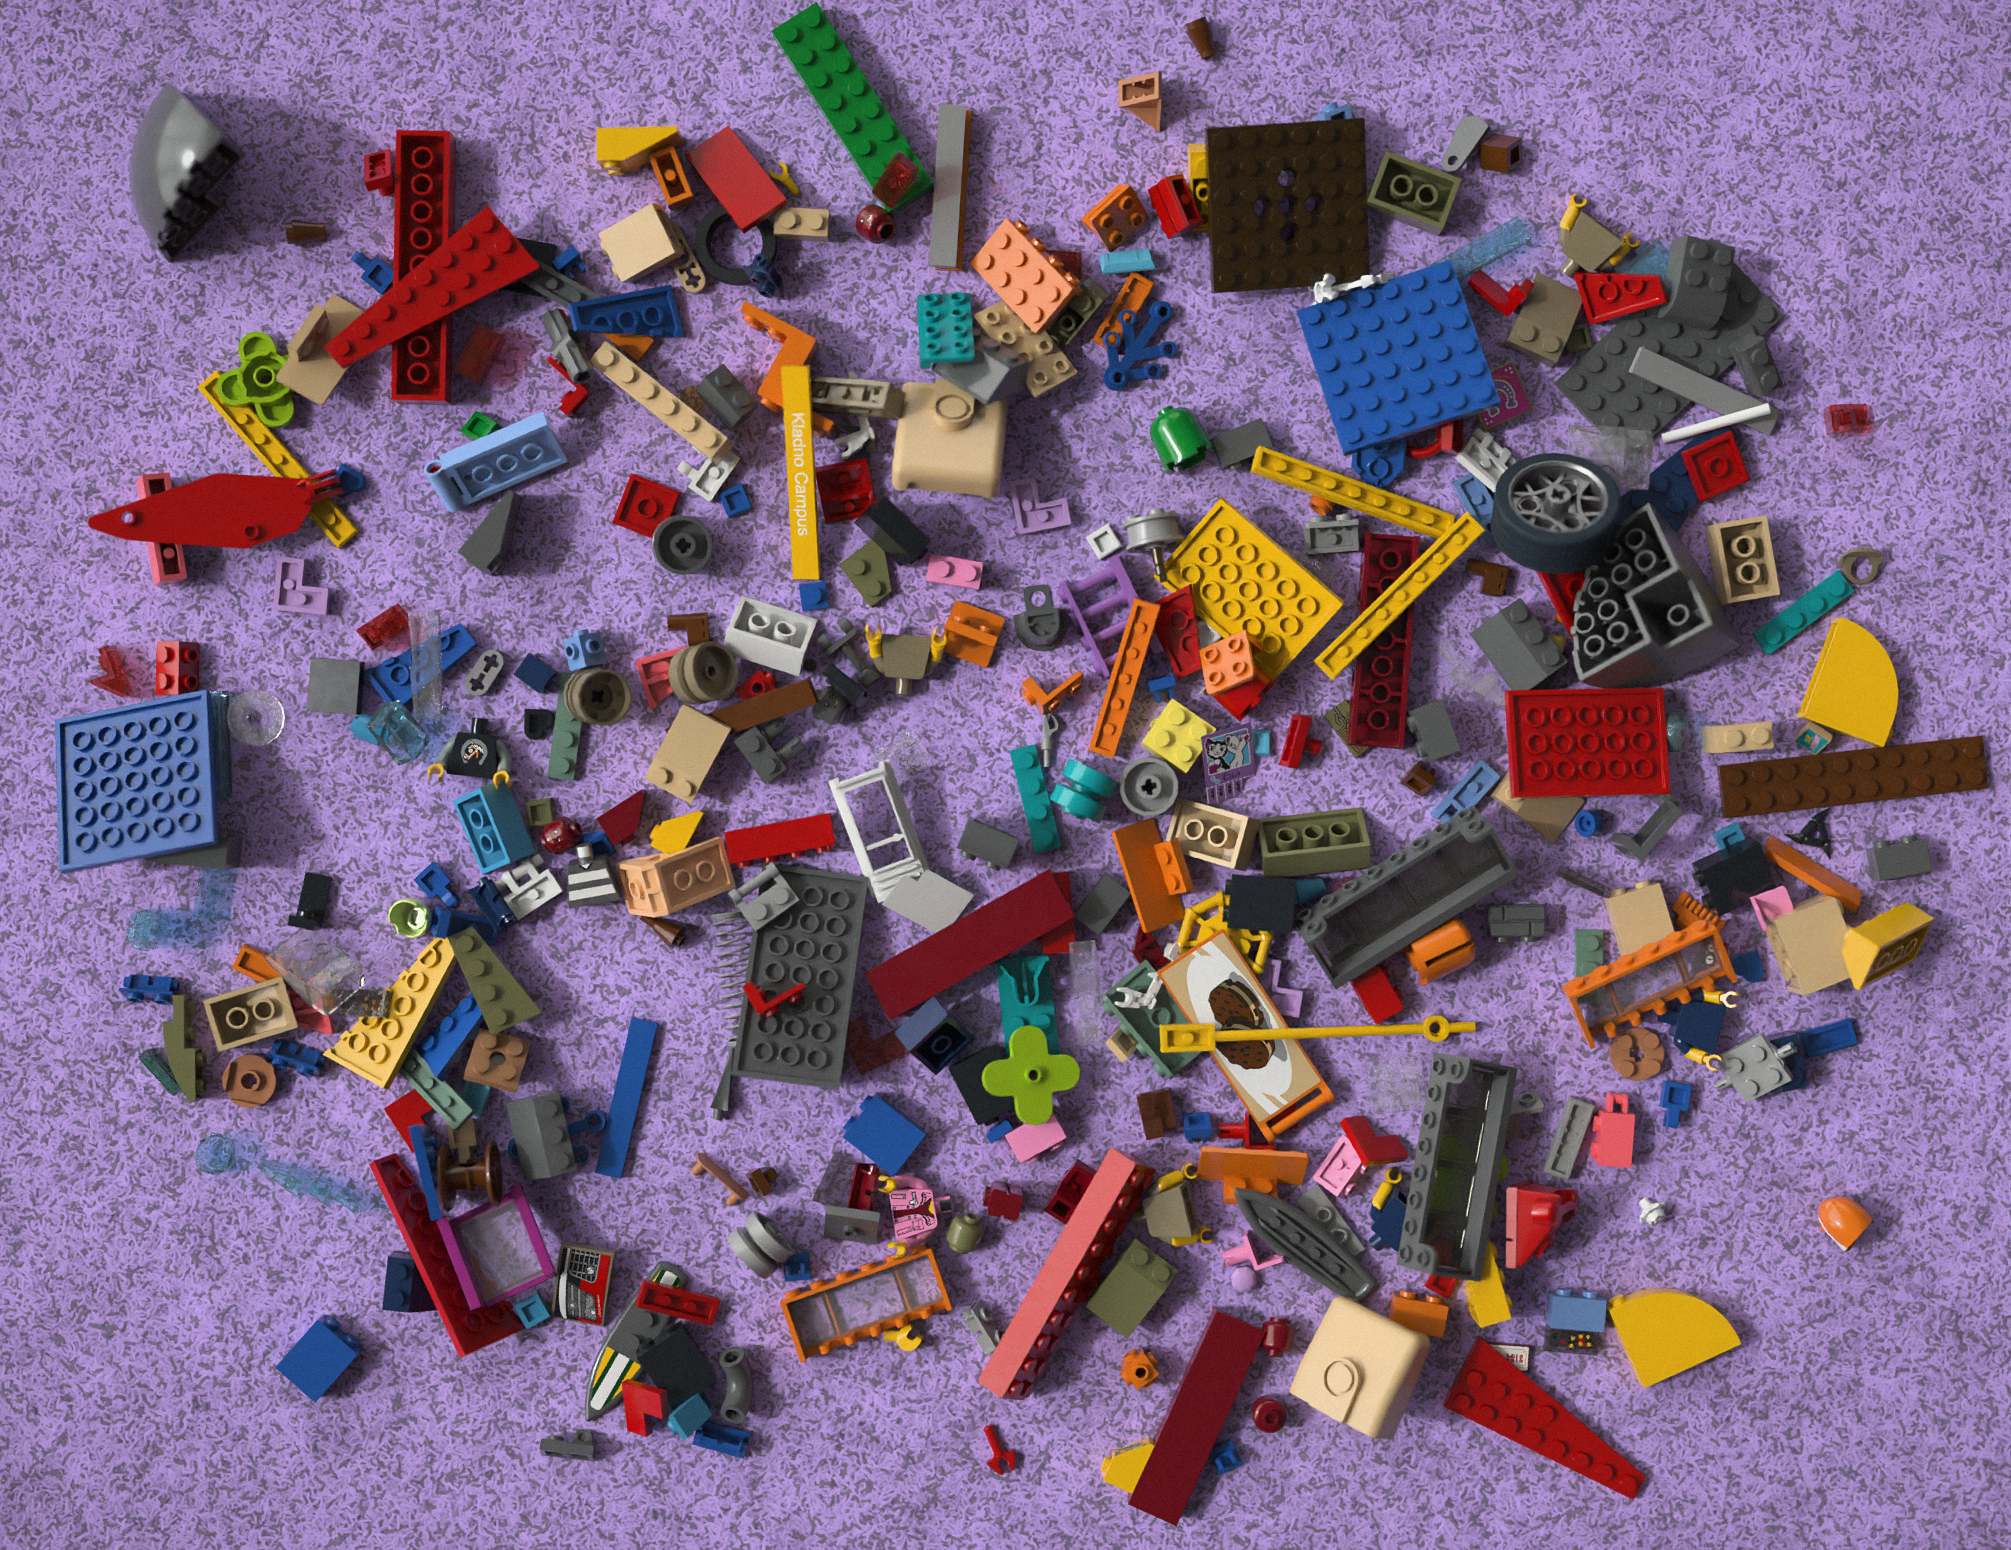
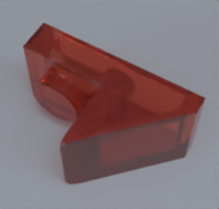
[871,151,920,210]
[1823,404,1870,436]
[356,603,415,652]
[88,645,134,698]

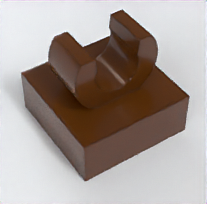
[1400,760,1437,797]
[745,1168,779,1197]

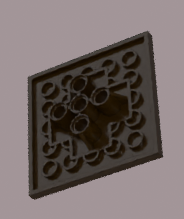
[1204,118,1370,293]

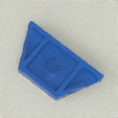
[409,1124,442,1221]

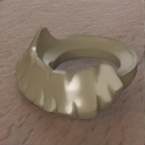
[1838,548,1884,585]

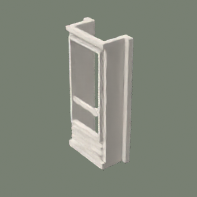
[828,759,930,903]

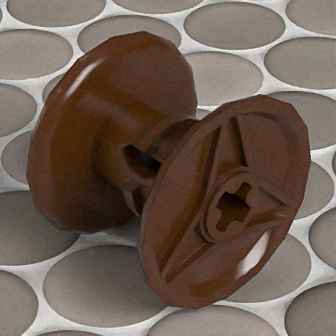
[438,1140,503,1212]

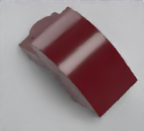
[1044,1158,1097,1225]

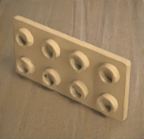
[276,294,365,406]
[973,300,1077,398]

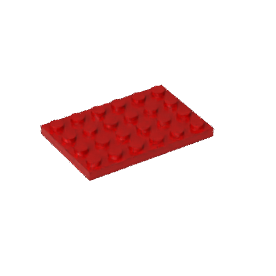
[1504,687,1671,799]

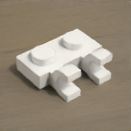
[677,446,740,502]

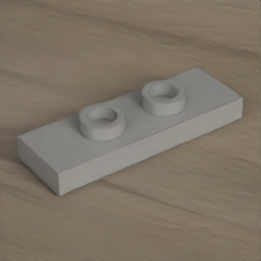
[1542,1096,1596,1181]
[1296,1184,1365,1257]

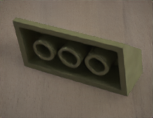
[1257,807,1371,878]

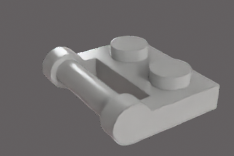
[728,862,800,933]

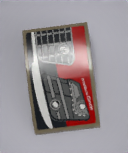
[551,1240,617,1327]

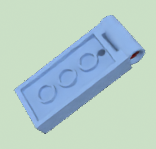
[424,411,568,512]

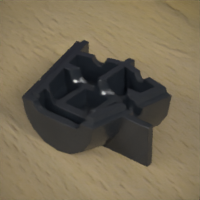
[822,663,871,707]

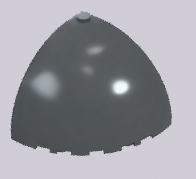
[129,82,246,262]
[1571,503,1741,688]

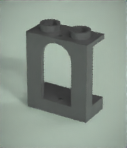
[1608,794,1684,861]

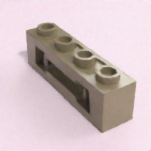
[811,376,906,419]

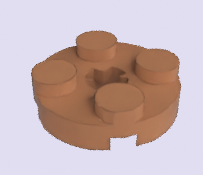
[1609,1027,1664,1081]
[222,1053,279,1108]

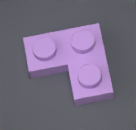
[1009,477,1072,535]
[273,556,331,615]
[1253,956,1303,1018]

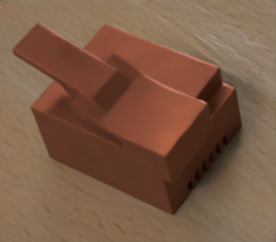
[1136,1087,1178,1140]

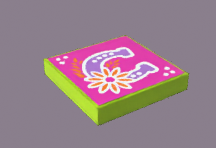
[1476,361,1534,431]

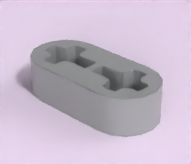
[465,650,505,696]

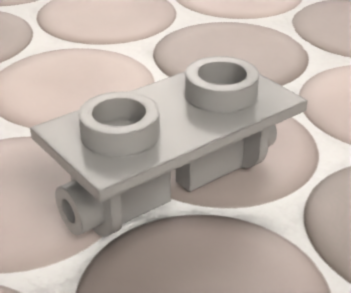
[962,1300,1005,1358]

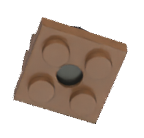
[463,1028,531,1093]

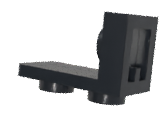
[287,872,332,931]

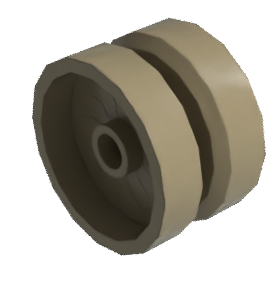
[668,642,738,705]

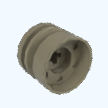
[563,668,632,726]

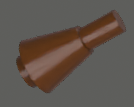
[640,916,687,950]

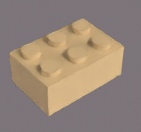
[1705,515,1780,605]

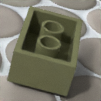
[1366,151,1462,236]

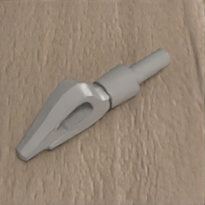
[1041,710,1060,767]

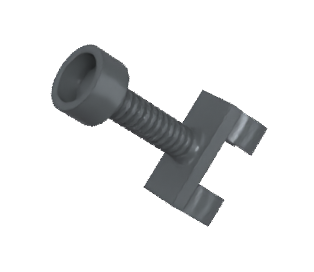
[816,617,881,689]

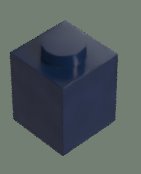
[513,653,559,694]

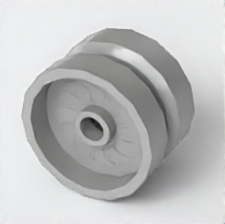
[1118,758,1178,816]
[727,1210,795,1280]

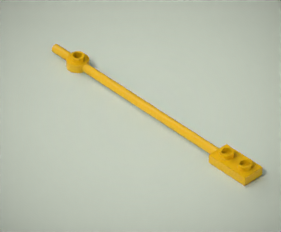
[1160,1014,1476,1053]

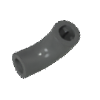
[719,1347,754,1424]

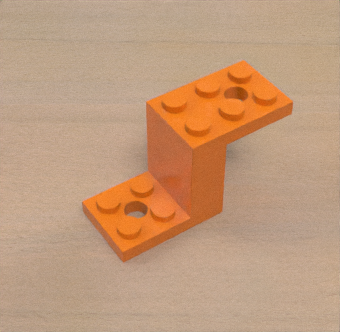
[740,301,837,439]

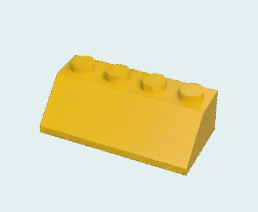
[1842,901,1934,991]

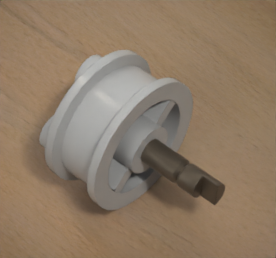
[1122,508,1185,583]

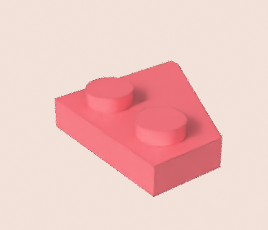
[635,645,687,710]

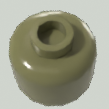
[946,1212,985,1254]

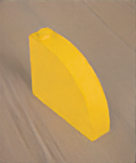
[1797,617,1898,747]
[1606,1288,1741,1388]

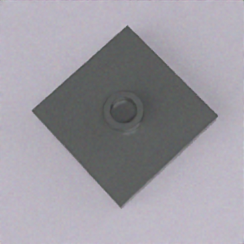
[824,1205,880,1245]

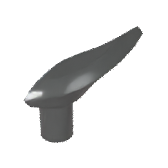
[833,421,881,454]

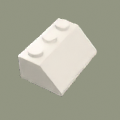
[724,596,818,676]

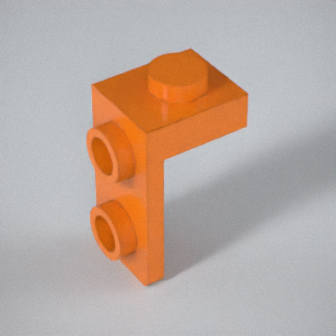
[1022,670,1084,715]

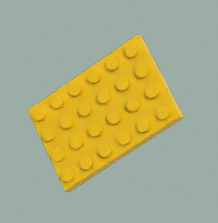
[1153,496,1344,680]

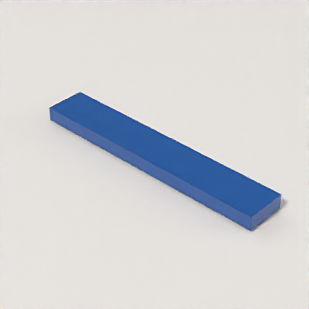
[595,1017,658,1179]

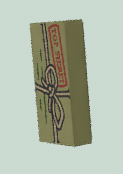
[1323,700,1370,758]

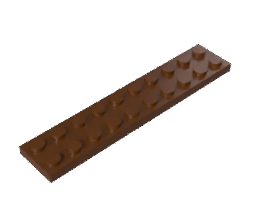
[1717,735,1988,818]

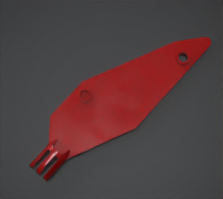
[87,468,345,549]

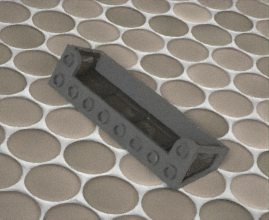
[1293,806,1519,989]
[1396,1052,1518,1282]

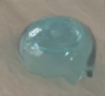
[1665,712,1687,752]
[195,1132,237,1175]

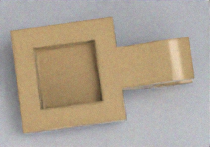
[447,1118,479,1163]

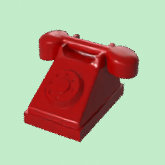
[1506,1180,1579,1269]

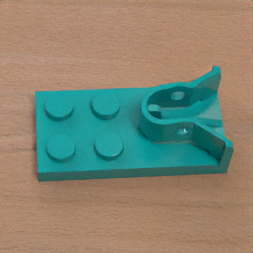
[995,954,1059,1059]

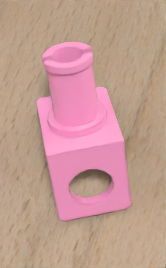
[1750,886,1793,931]
[1222,1230,1285,1270]

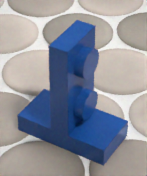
[429,904,499,946]

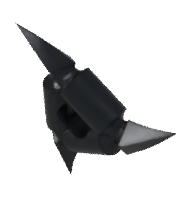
[1784,808,1831,860]

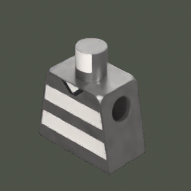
[567,843,621,909]

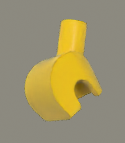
[884,1323,924,1351]

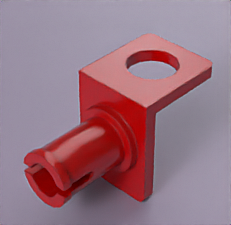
[1219,1111,1278,1150]

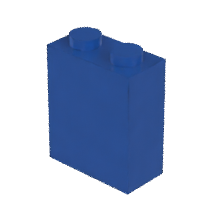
[843,1092,927,1176]
[275,1314,363,1403]

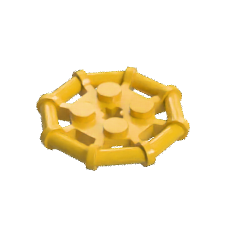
[1174,891,1275,976]

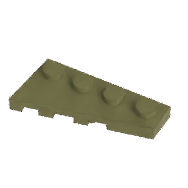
[447,926,542,1035]

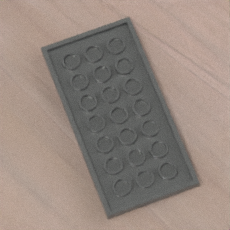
[1554,238,1783,461]
[731,863,869,1090]

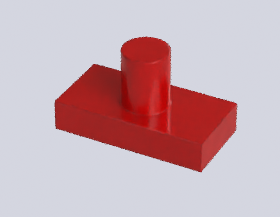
[364,149,395,196]
[1279,714,1321,770]

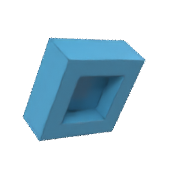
[1712,822,1745,850]
[514,1291,552,1329]

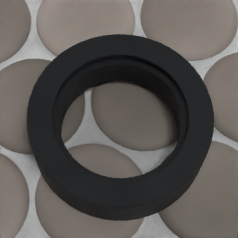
[695,204,777,286]

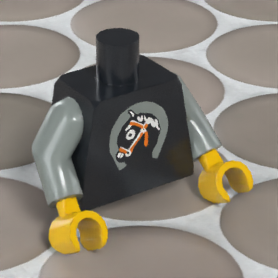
[427,717,512,789]

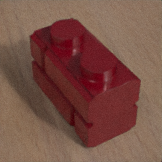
[982,1180,1023,1221]

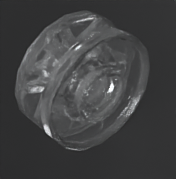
[227,690,289,746]

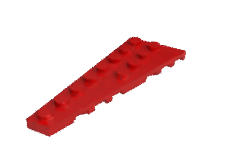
[324,206,541,369]
[369,1153,526,1359]
[1443,1335,1645,1500]

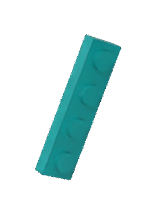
[1751,570,1854,655]
[1009,744,1061,854]

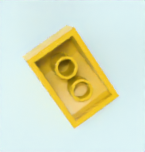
[596,126,683,176]

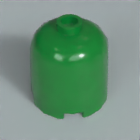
[1150,406,1214,474]

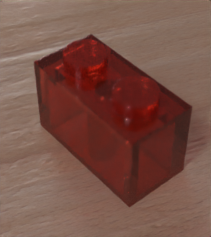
[453,323,507,387]

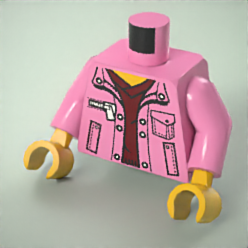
[879,1174,952,1258]

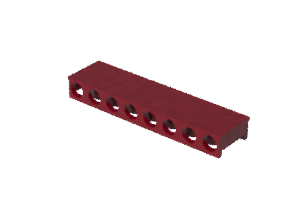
[1347,532,1420,749]
[864,868,1077,1020]
[1127,1306,1265,1526]

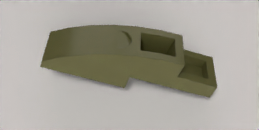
[163,993,207,1102]

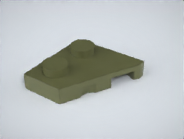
[839,540,892,607]

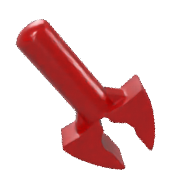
[983,1425,1015,1475]

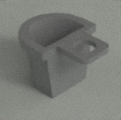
[1013,584,1068,651]

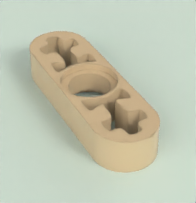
[670,221,706,294]

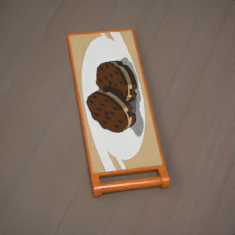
[1157,929,1336,1144]

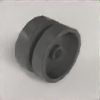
[651,515,713,575]

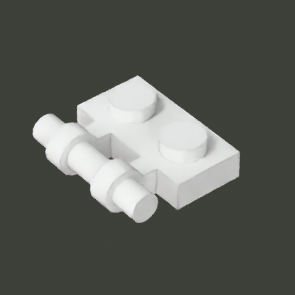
[1455,427,1518,493]
[494,853,564,920]

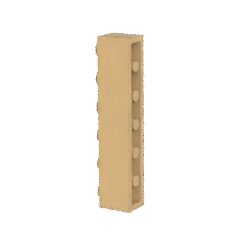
[589,341,734,466]

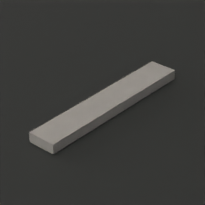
[929,104,966,268]
[1628,347,1780,436]

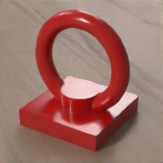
[1406,418,1464,459]

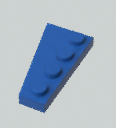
[567,285,684,338]
[364,623,479,713]
[417,992,484,1082]

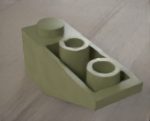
[1045,278,1111,352]

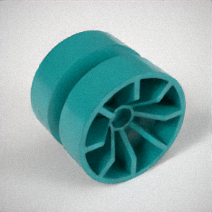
[1050,758,1119,824]

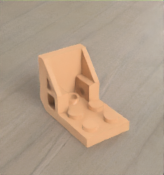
[615,837,736,917]

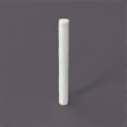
[1661,403,1771,444]

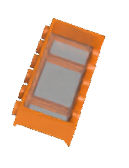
[1561,918,1738,1049]
[780,1243,953,1363]

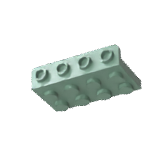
[1101,959,1202,1080]

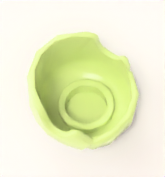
[388,897,432,938]

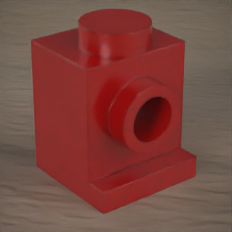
[735,670,778,700]

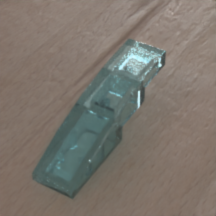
[257,1160,367,1214]

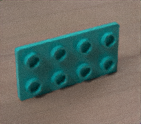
[917,292,975,369]

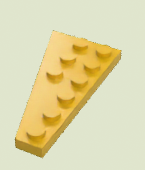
[323,937,458,1090]

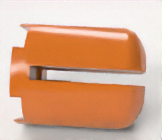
[1402,916,1477,986]

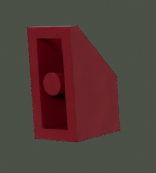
[596,789,647,846]

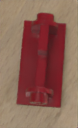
[847,1163,881,1211]

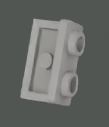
[1303,513,1360,555]

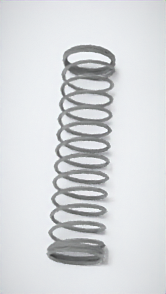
[710,910,749,1047]

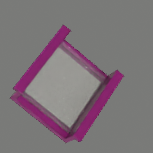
[437,1183,557,1311]

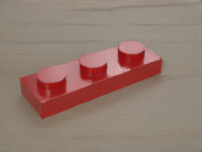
[635,1279,721,1326]

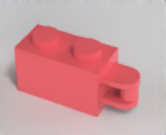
[1590,1092,1635,1168]

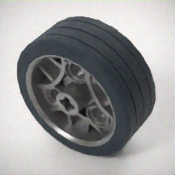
[1490,453,1621,574]

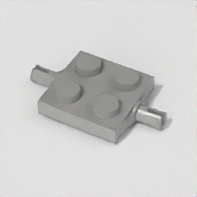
[1714,1032,1797,1103]

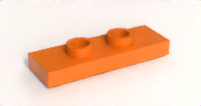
[1092,272,1155,350]

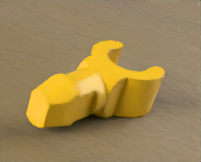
[769,161,800,196]

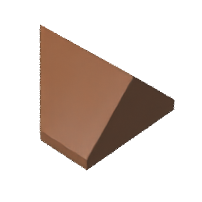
[1118,71,1162,133]

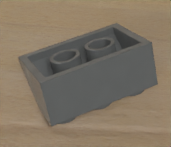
[932,327,1029,405]
[1470,597,1568,690]
[506,1089,577,1181]

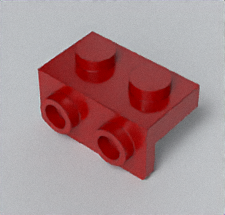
[155,641,200,695]

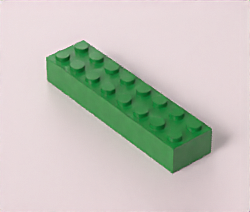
[772,2,934,216]

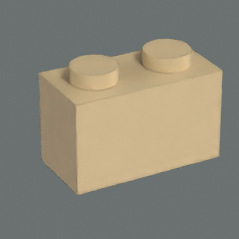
[774,207,831,242]

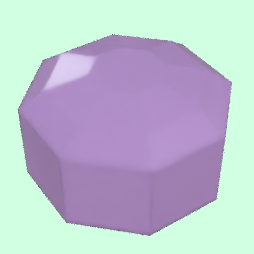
[1230,1265,1257,1292]

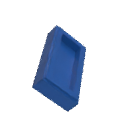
[1798,1018,1859,1058]

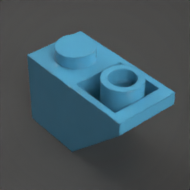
[668,1390,714,1440]

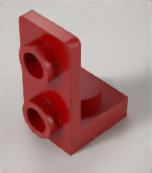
[1467,269,1535,317]
[546,356,592,418]
[742,981,807,1018]

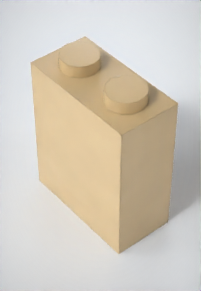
[599,203,685,283]
[1701,721,1774,753]
[1603,879,1674,956]

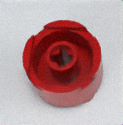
[1213,663,1276,722]

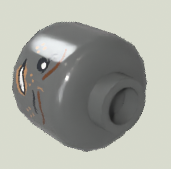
[812,686,852,725]

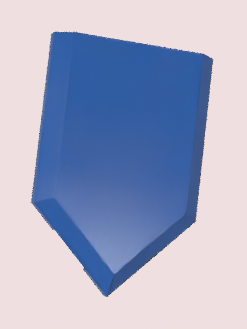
[1351,436,1408,489]

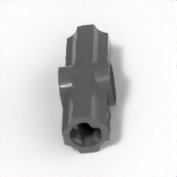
[542,308,594,385]

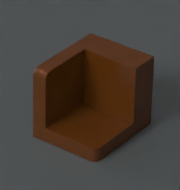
[1479,134,1522,173]

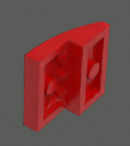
[815,457,875,524]

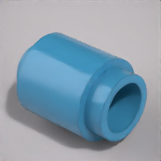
[350,713,393,746]

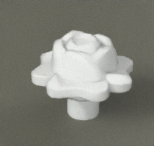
[1639,1197,1666,1226]

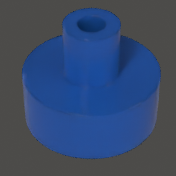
[1575,809,1603,837]

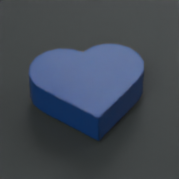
[332,463,367,497]
[1730,950,1764,983]

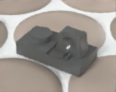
[539,1430,596,1462]

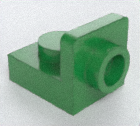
[460,411,503,441]

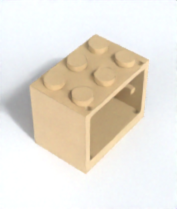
[1764,894,1851,996]

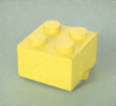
[1139,699,1216,775]

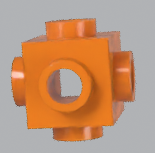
[1120,1347,1160,1390]

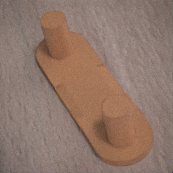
[691,1153,749,1207]

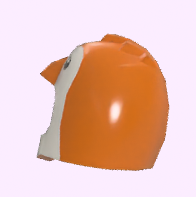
[1818,1196,1873,1253]

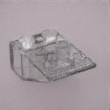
[1566,425,1654,490]
[265,928,366,1016]

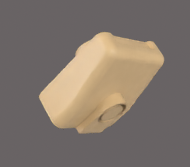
[892,378,1009,498]
[1289,1296,1430,1440]

